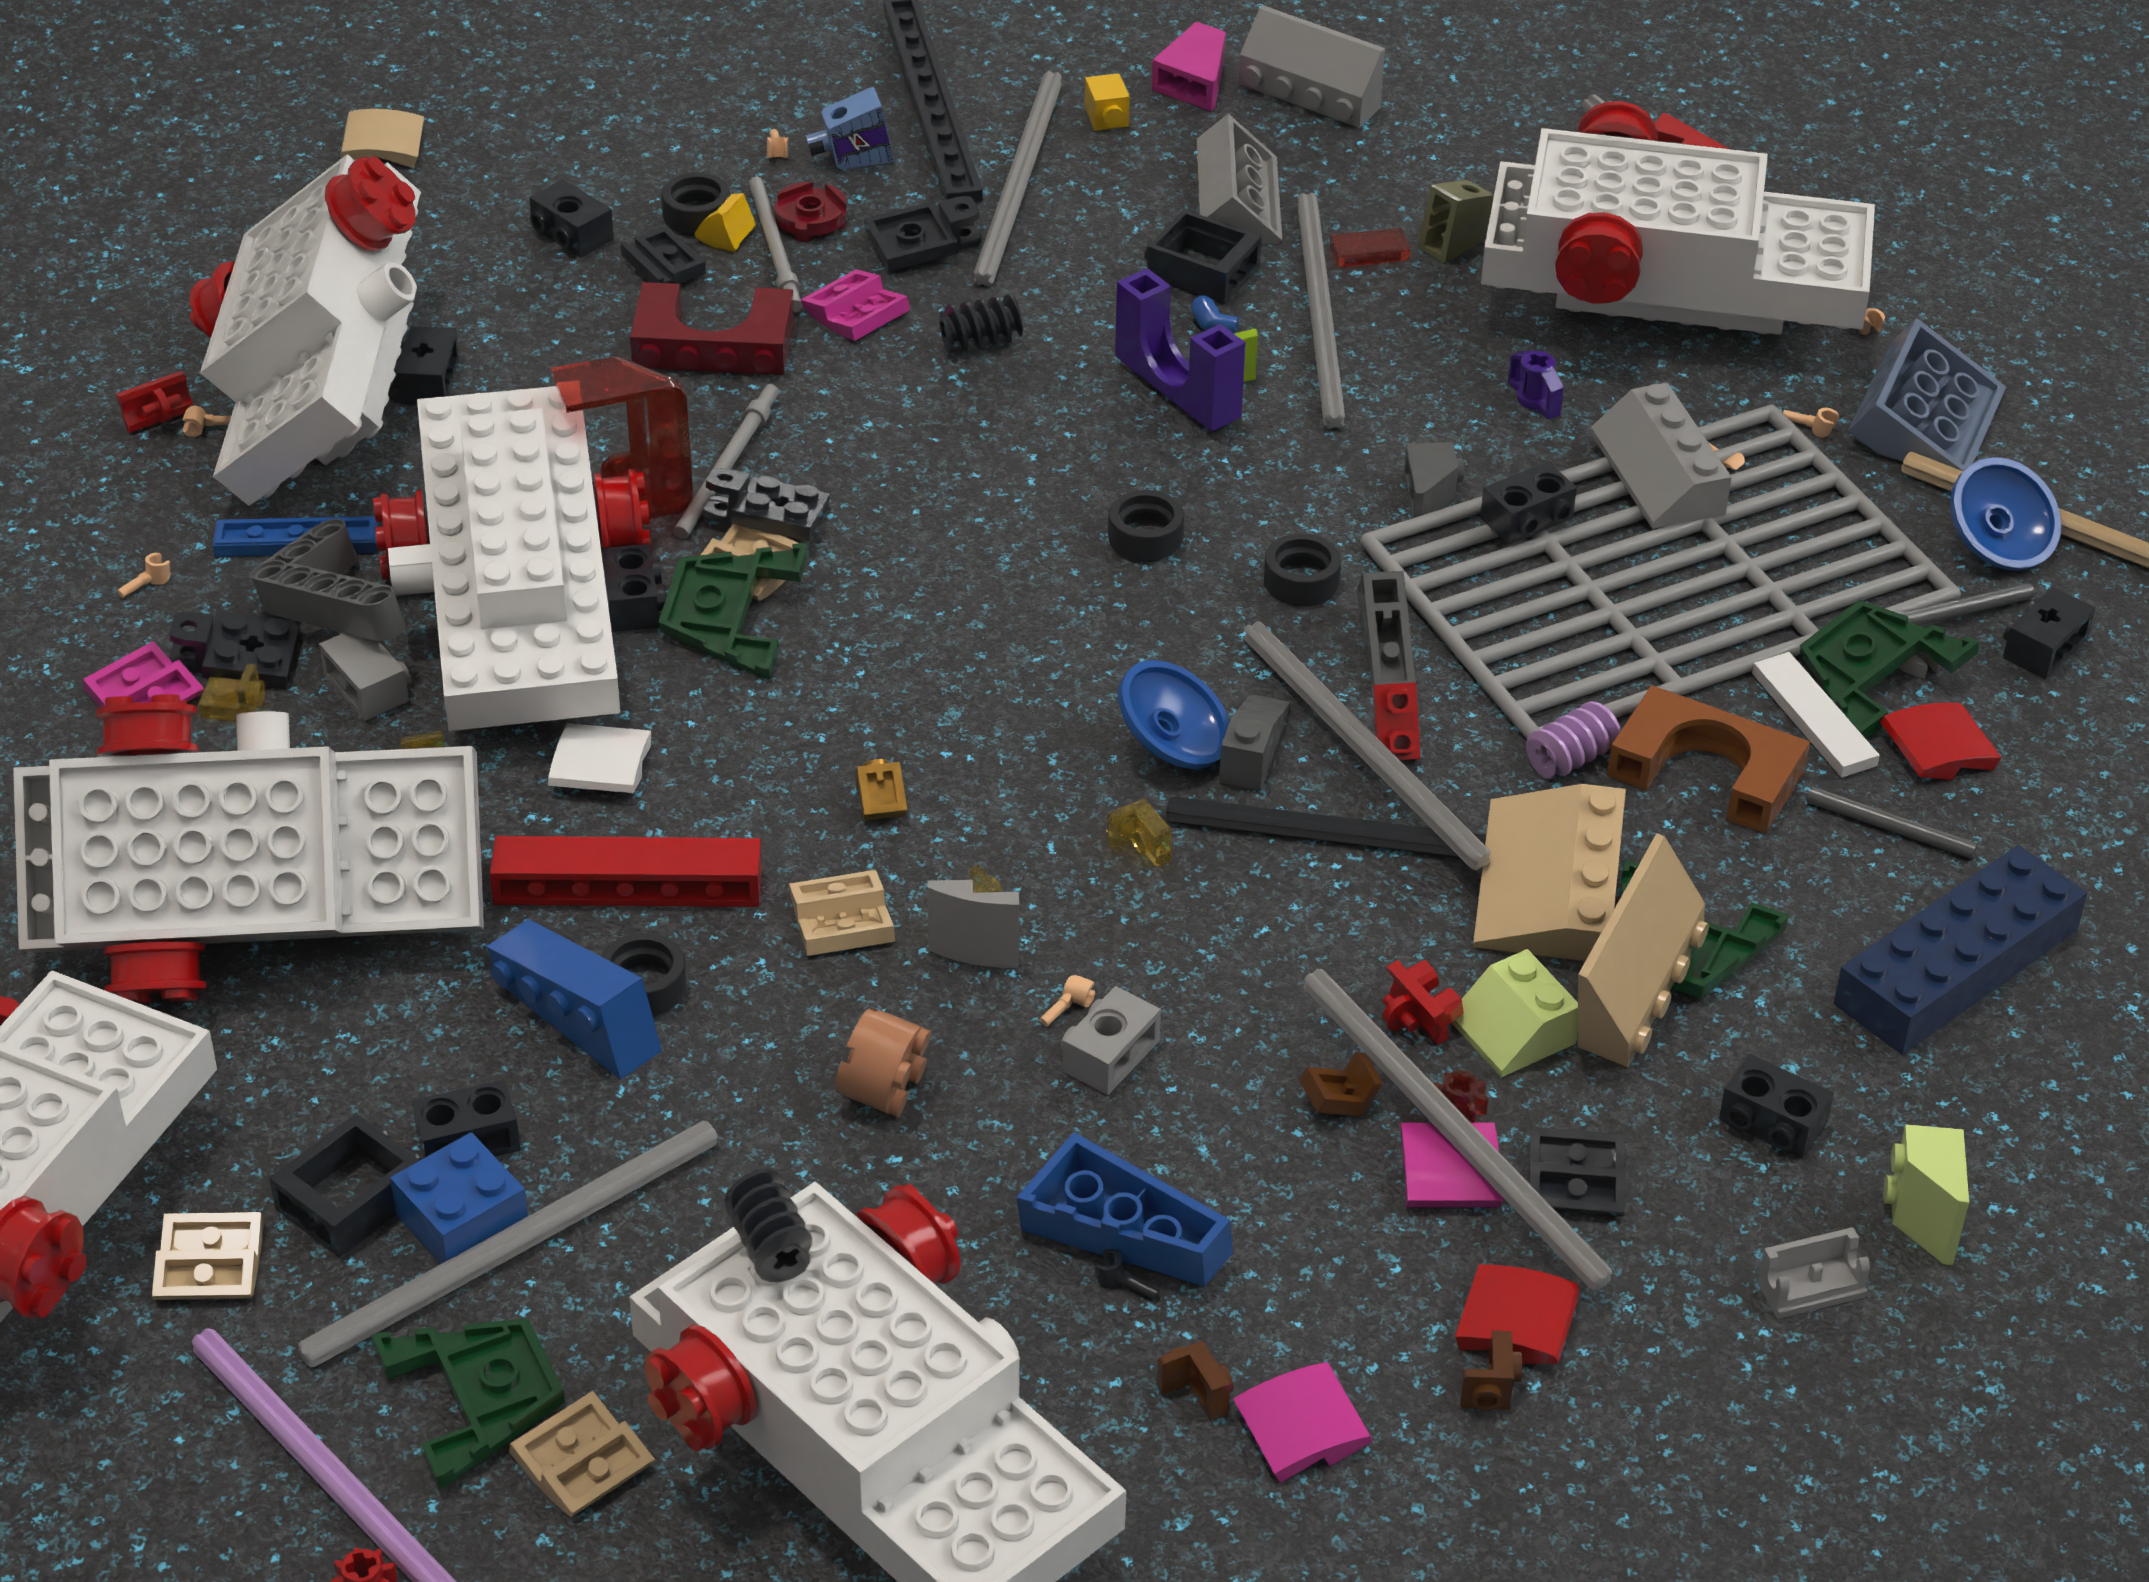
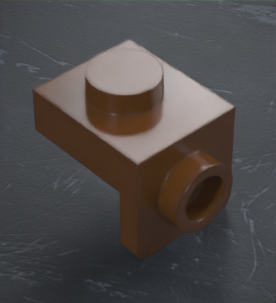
[1299,1052,1382,1116]
[1460,1330,1522,1410]
[1157,1341,1233,1421]

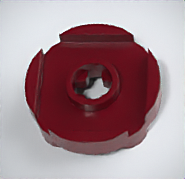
[774,182,847,242]

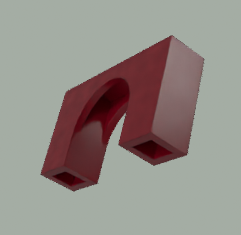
[630,282,794,375]

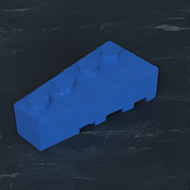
[486,919,662,1080]
[1016,1132,1233,1286]

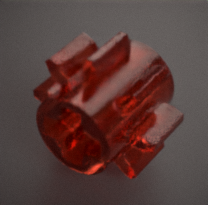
[1433,1070,1489,1123]

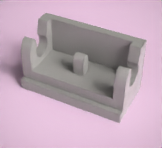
[1757,1227,1870,1319]

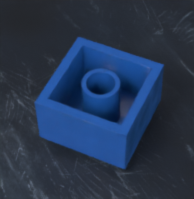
[390,1132,528,1264]

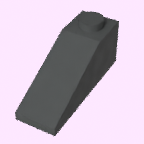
[1357,571,1416,685]
[1219,694,1291,791]

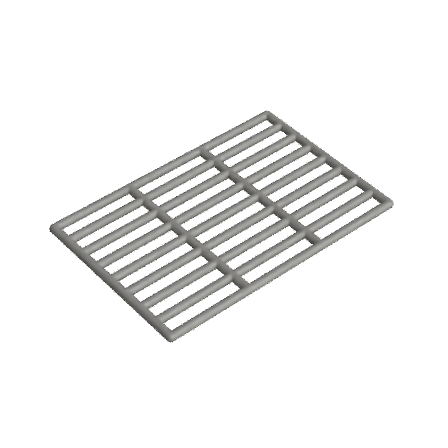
[1360,405,1961,739]

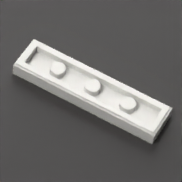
[1752,652,1880,778]

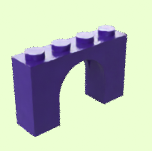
[1115,268,1246,432]

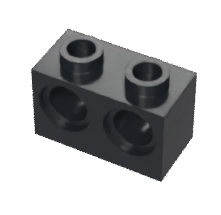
[1480,462,1577,545]
[601,544,665,632]
[1719,1054,1834,1159]
[412,1079,521,1158]

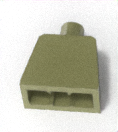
[1418,180,1494,263]

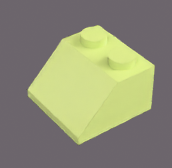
[1452,949,1578,1078]
[1883,1124,1969,1265]

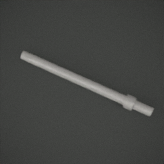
[749,177,802,313]
[673,384,779,539]

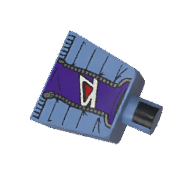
[805,87,894,169]

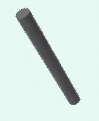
[1900,583,2035,625]
[1807,787,1978,860]

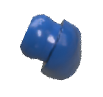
[1191,296,1239,333]

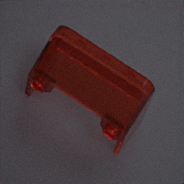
[551,356,693,519]

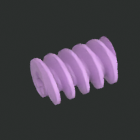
[1526,701,1621,779]

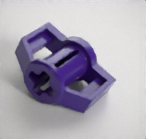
[1508,351,1564,420]

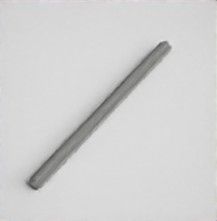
[974,71,1062,287]
[1297,193,1345,429]
[1244,621,1491,870]
[1304,969,1612,1291]
[298,1121,718,1367]

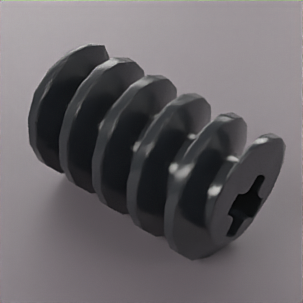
[939,294,1023,354]
[725,1168,812,1282]

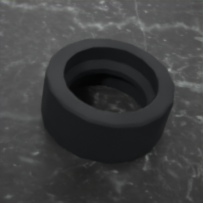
[661,172,731,235]
[1108,489,1185,561]
[1264,533,1341,606]
[601,932,686,1016]

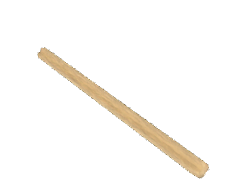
[1901,452,2149,569]

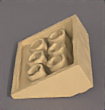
[1473,784,1626,961]
[1578,833,1709,1067]

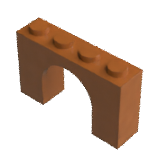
[1607,685,1810,834]

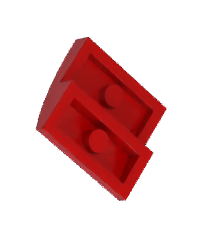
[1881,702,2002,780]
[1455,1264,1581,1364]

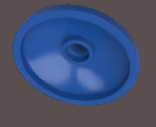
[1950,457,2061,571]
[1118,660,1230,769]

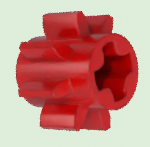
[330,1548,397,1582]

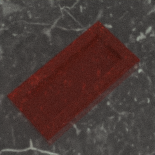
[1330,228,1411,267]

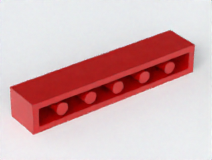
[490,836,762,907]

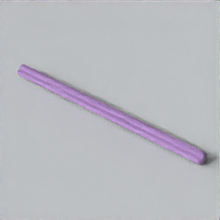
[192,1328,456,1582]

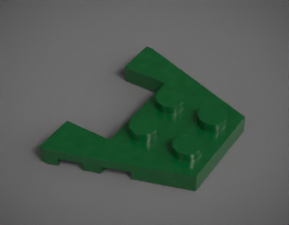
[658,543,809,679]
[1800,600,1979,739]
[1620,859,1789,999]
[371,1318,565,1490]

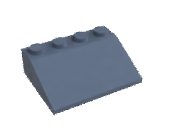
[1848,318,2006,471]

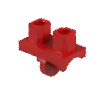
[116,371,194,433]
[1372,682,1421,760]
[1382,960,1464,1045]

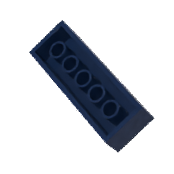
[1833,845,2088,1055]

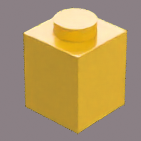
[1084,73,1130,131]

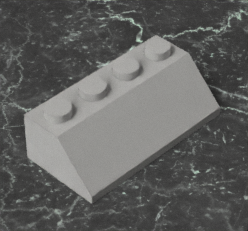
[1239,5,1385,128]
[1197,114,1282,245]
[1590,382,1732,529]

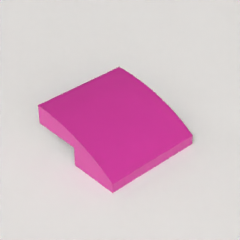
[801,269,911,341]
[83,641,204,707]
[1400,1123,1503,1207]
[1233,1362,1373,1483]

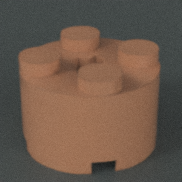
[835,1008,931,1117]

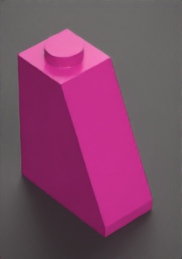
[1152,22,1226,111]

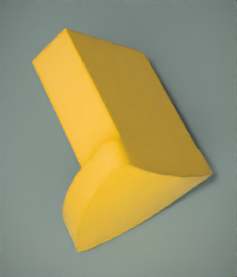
[694,193,756,252]

